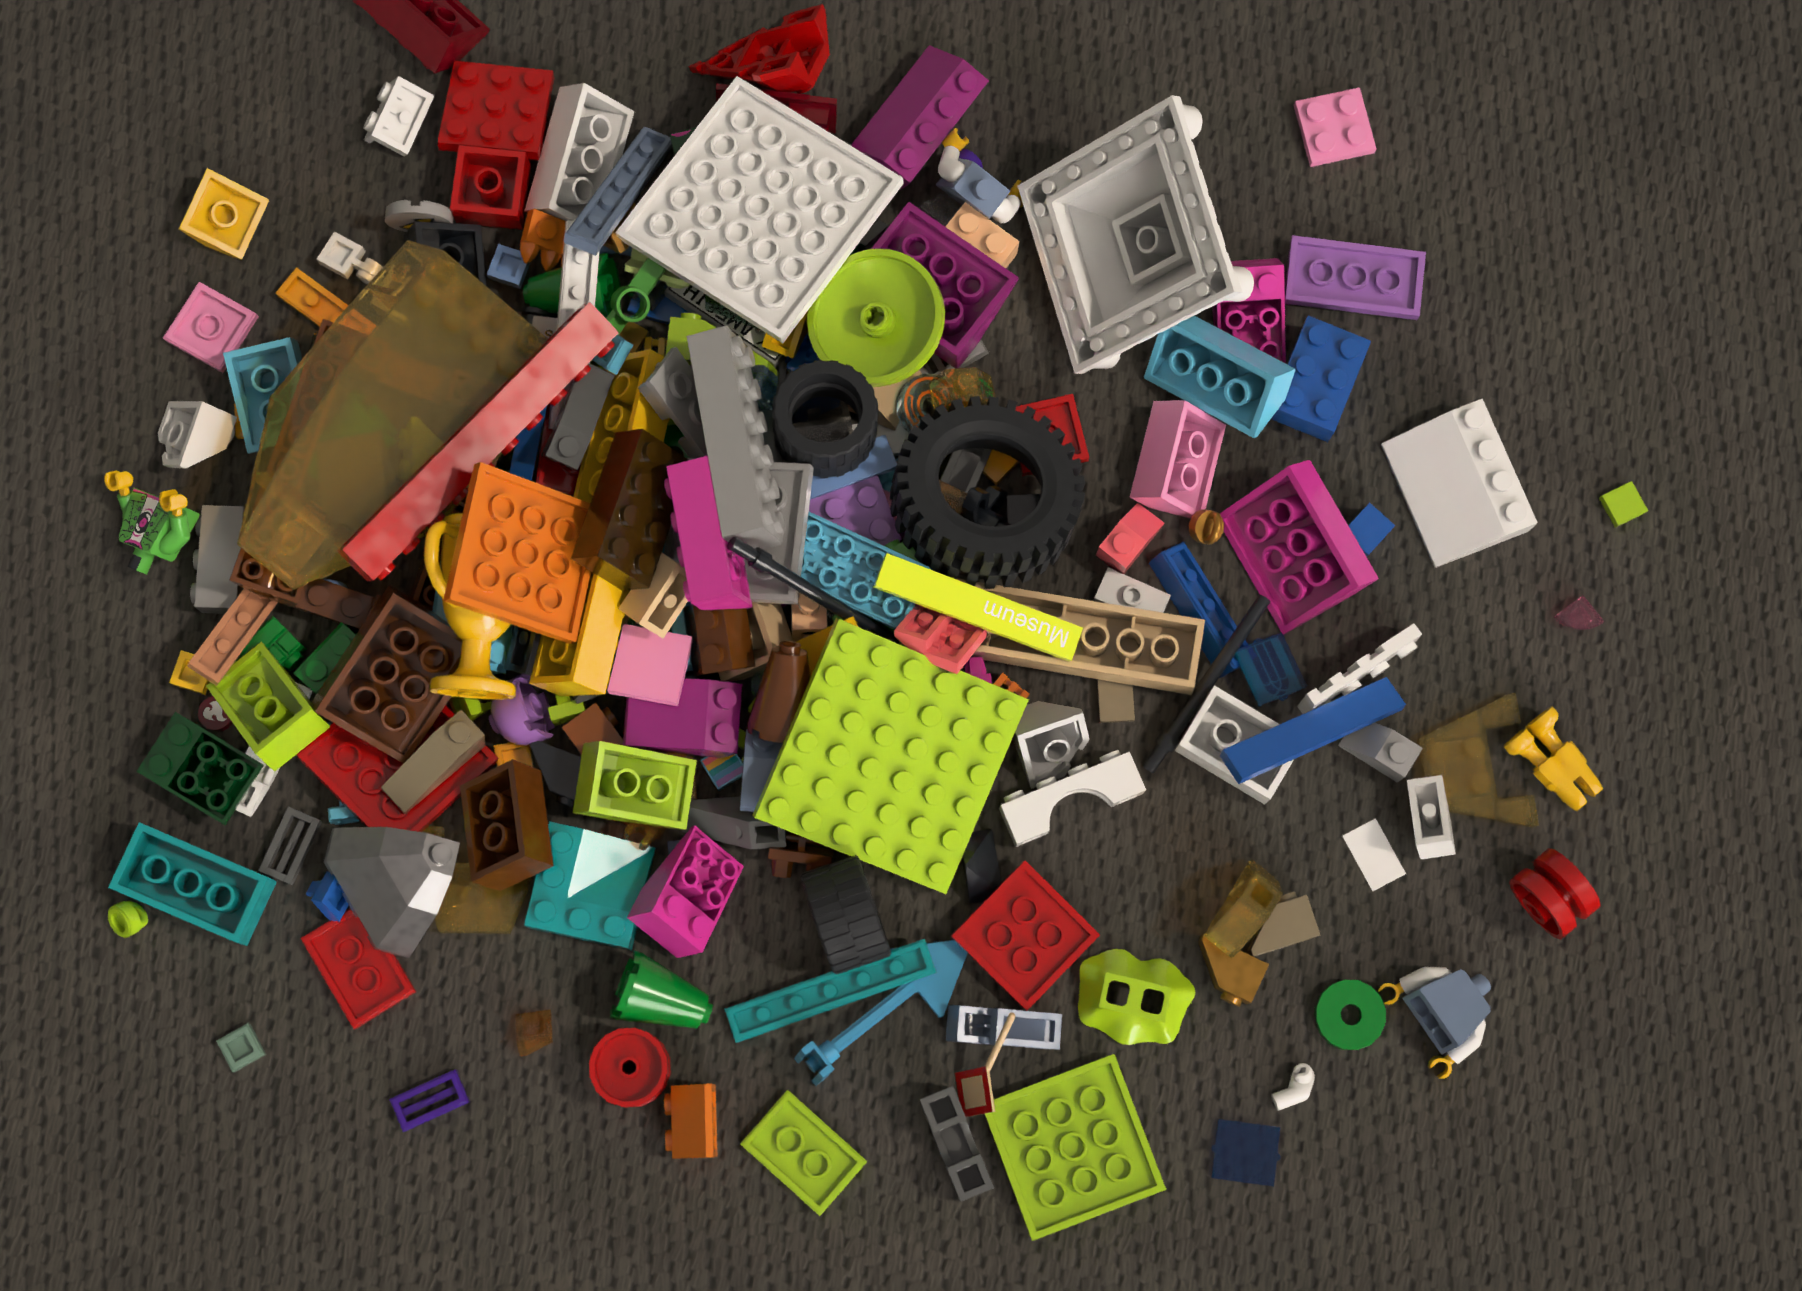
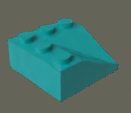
[524,821,656,951]

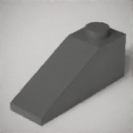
[541,363,614,470]

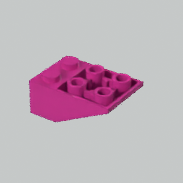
[1212,258,1286,364]
[627,826,744,958]

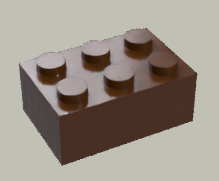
[460,759,554,891]

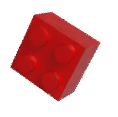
[450,145,531,230]

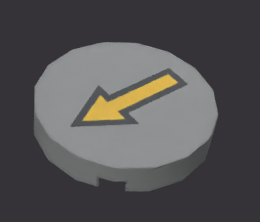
[385,200,453,232]

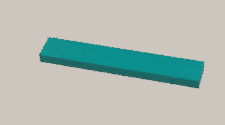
[725,939,937,1043]

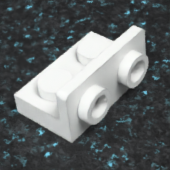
[363,76,434,157]

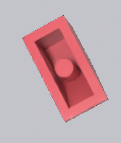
[1096,503,1165,574]

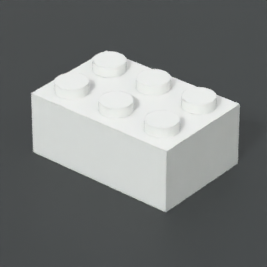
[1175,685,1293,805]

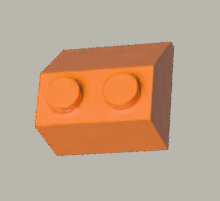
[664,1084,717,1159]

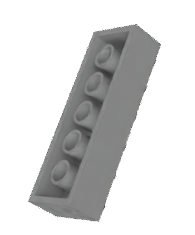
[687,325,786,549]

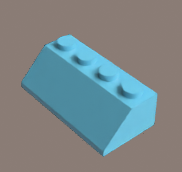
[1144,316,1296,438]

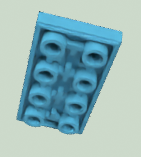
[801,512,931,630]

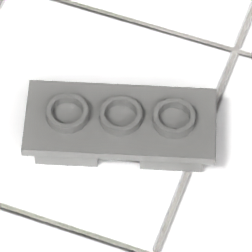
[638,347,708,459]

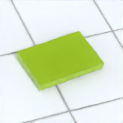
[740,1090,867,1216]

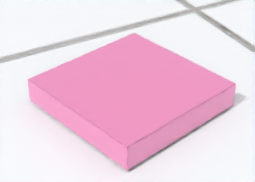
[163,282,259,373]
[607,624,693,706]

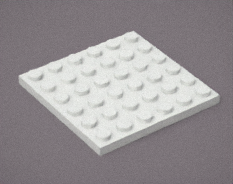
[615,76,904,343]

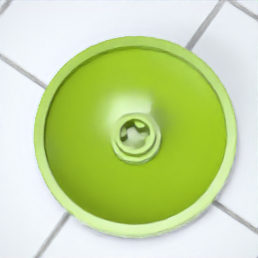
[807,249,945,387]

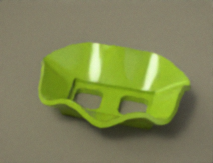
[1078,949,1195,1045]

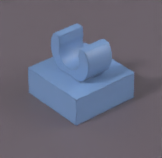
[487,244,531,289]

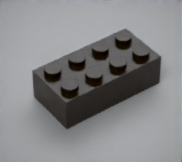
[571,429,689,591]

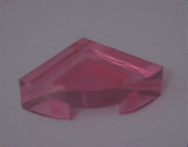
[1554,595,1605,630]

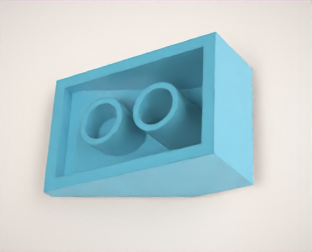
[223,337,305,454]

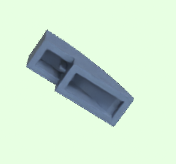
[946,1005,1062,1050]

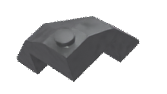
[324,827,460,958]

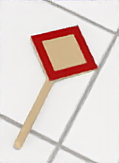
[955,1012,1016,1117]

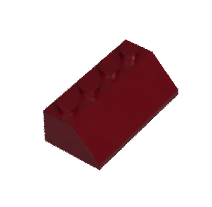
[352,0,490,73]

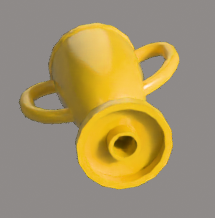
[424,513,516,700]

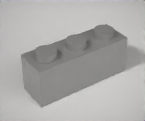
[190,505,251,614]

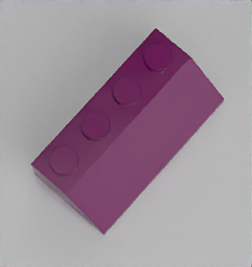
[850,45,989,191]

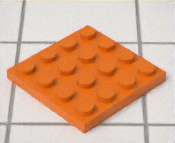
[443,462,591,644]

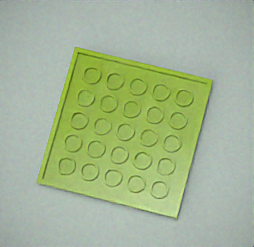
[752,618,1029,894]

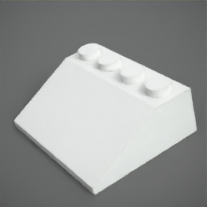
[1381,399,1537,568]

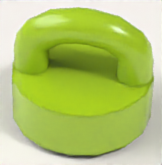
[108,901,148,938]

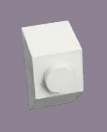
[1407,775,1456,859]

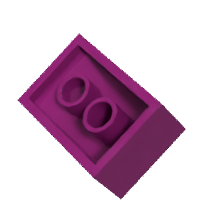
[623,678,742,758]

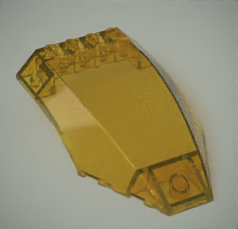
[237,240,548,590]

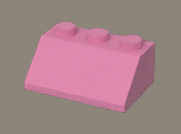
[1130,400,1226,519]

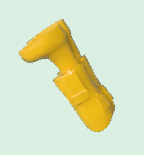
[1503,706,1603,811]

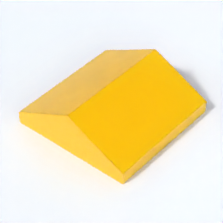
[178,168,269,260]

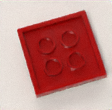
[437,61,554,160]
[951,860,1100,1011]

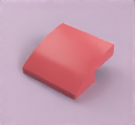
[894,604,987,674]

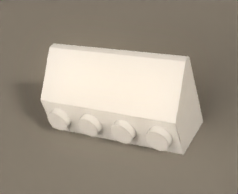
[525,83,634,221]

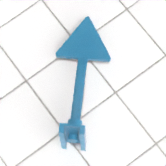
[794,940,967,1086]

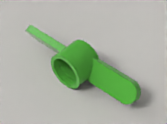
[606,258,667,335]

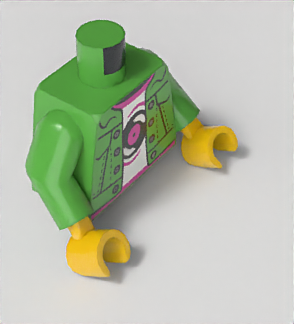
[104,470,200,575]

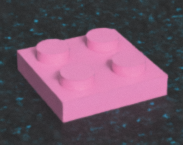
[1294,87,1376,167]

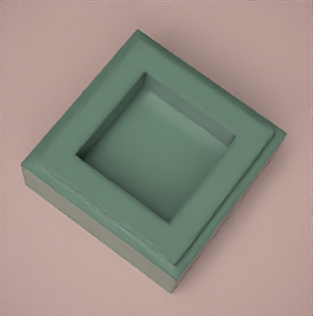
[216,1023,267,1072]

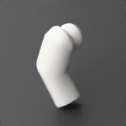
[1271,1063,1315,1111]

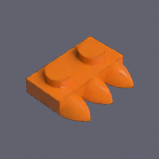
[520,208,566,272]

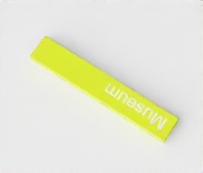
[873,553,1083,662]

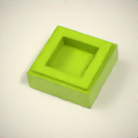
[1599,481,1648,528]

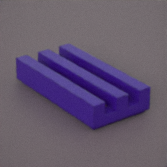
[390,1069,470,1132]

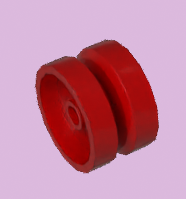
[1509,848,1601,940]
[589,1028,671,1108]

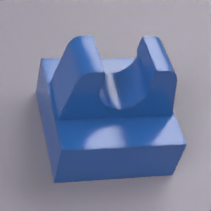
[306,871,349,922]

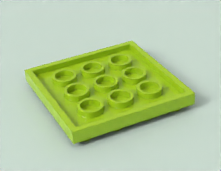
[985,1054,1166,1241]

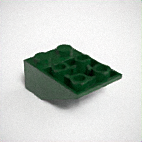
[136,712,264,825]

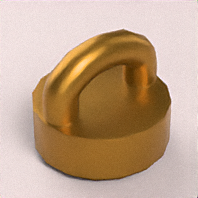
[1189,509,1224,544]

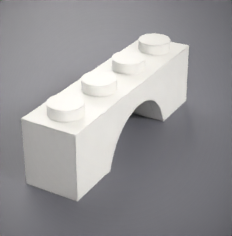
[999,750,1146,847]

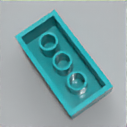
[108,822,277,946]

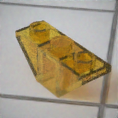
[1204,859,1283,958]

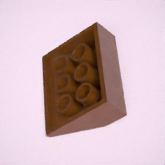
[312,584,462,764]

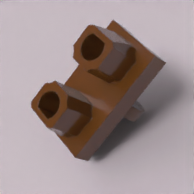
[768,831,834,878]

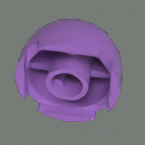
[489,674,555,746]

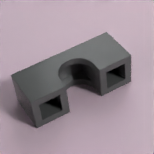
[919,1086,994,1202]

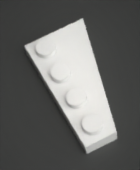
[1297,623,1422,714]

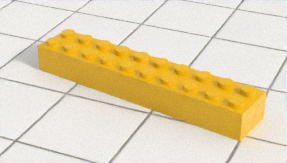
[529,349,670,696]

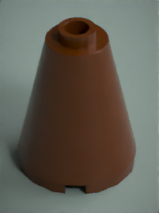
[747,641,811,743]

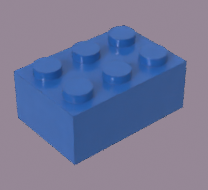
[1271,315,1371,442]

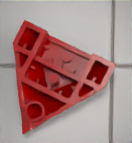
[688,4,830,94]

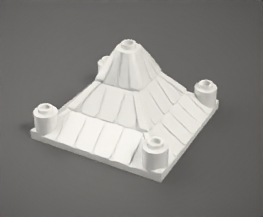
[1018,95,1254,374]

